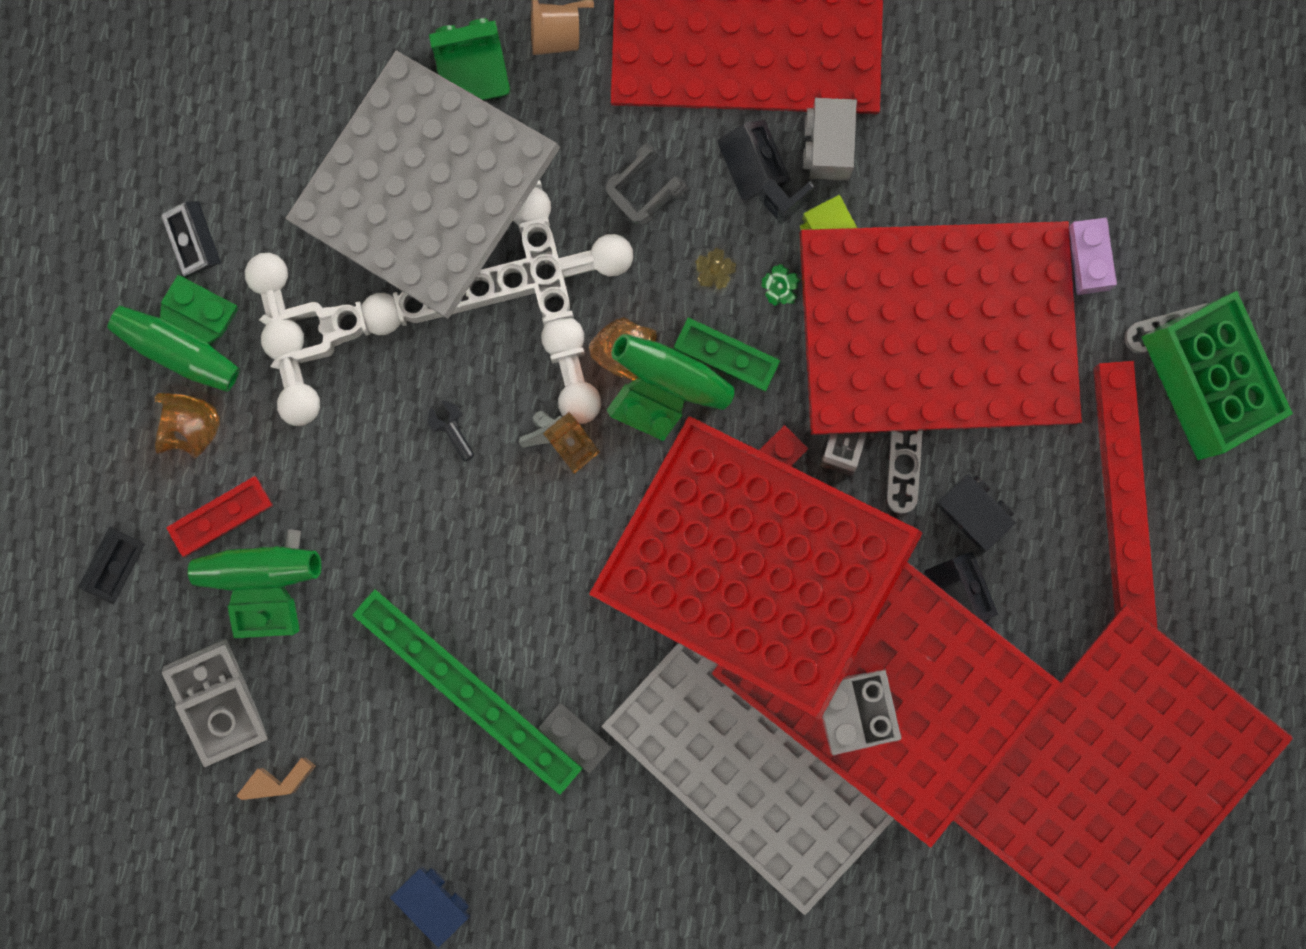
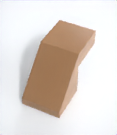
[237,757,316,800]

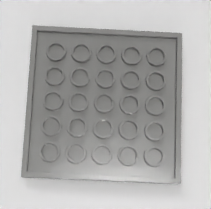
[285,51,560,319]

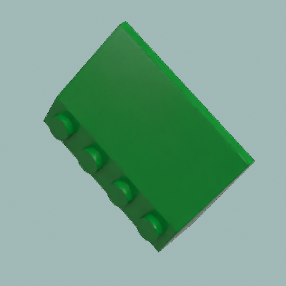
[1141,291,1293,460]

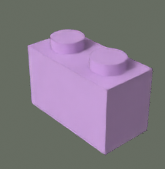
[1069,218,1117,295]

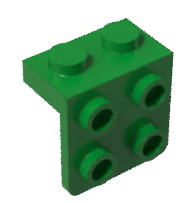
[429,18,510,101]

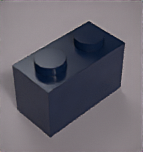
[390,867,470,948]

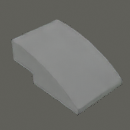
[161,639,268,767]

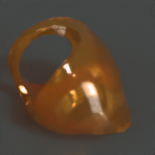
[589,317,657,381]
[154,393,220,459]

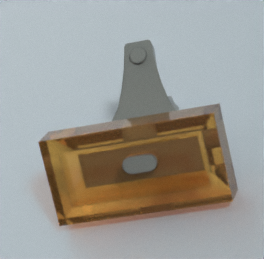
[519,411,600,474]

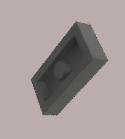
[538,702,612,774]

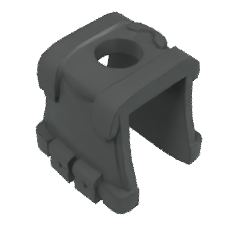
[606,143,689,224]

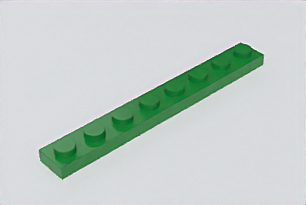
[353,589,583,795]

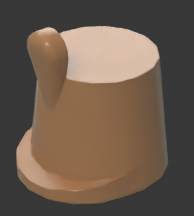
[531,0,594,55]

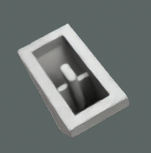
[820,433,867,476]

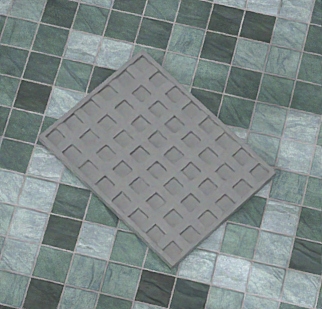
[601,643,894,915]

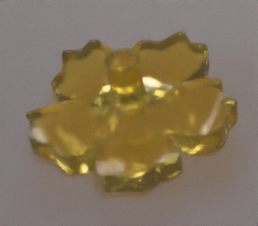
[695,248,736,290]

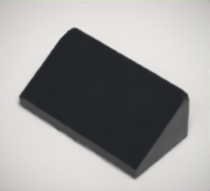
[161,201,221,277]
[78,526,145,605]

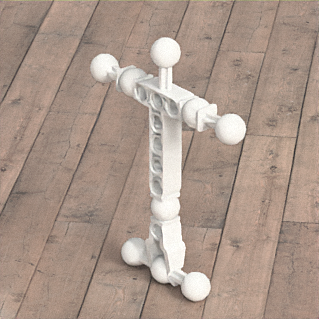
[245,180,633,426]

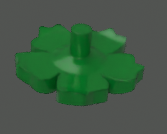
[762,264,801,306]

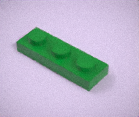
[674,317,780,393]

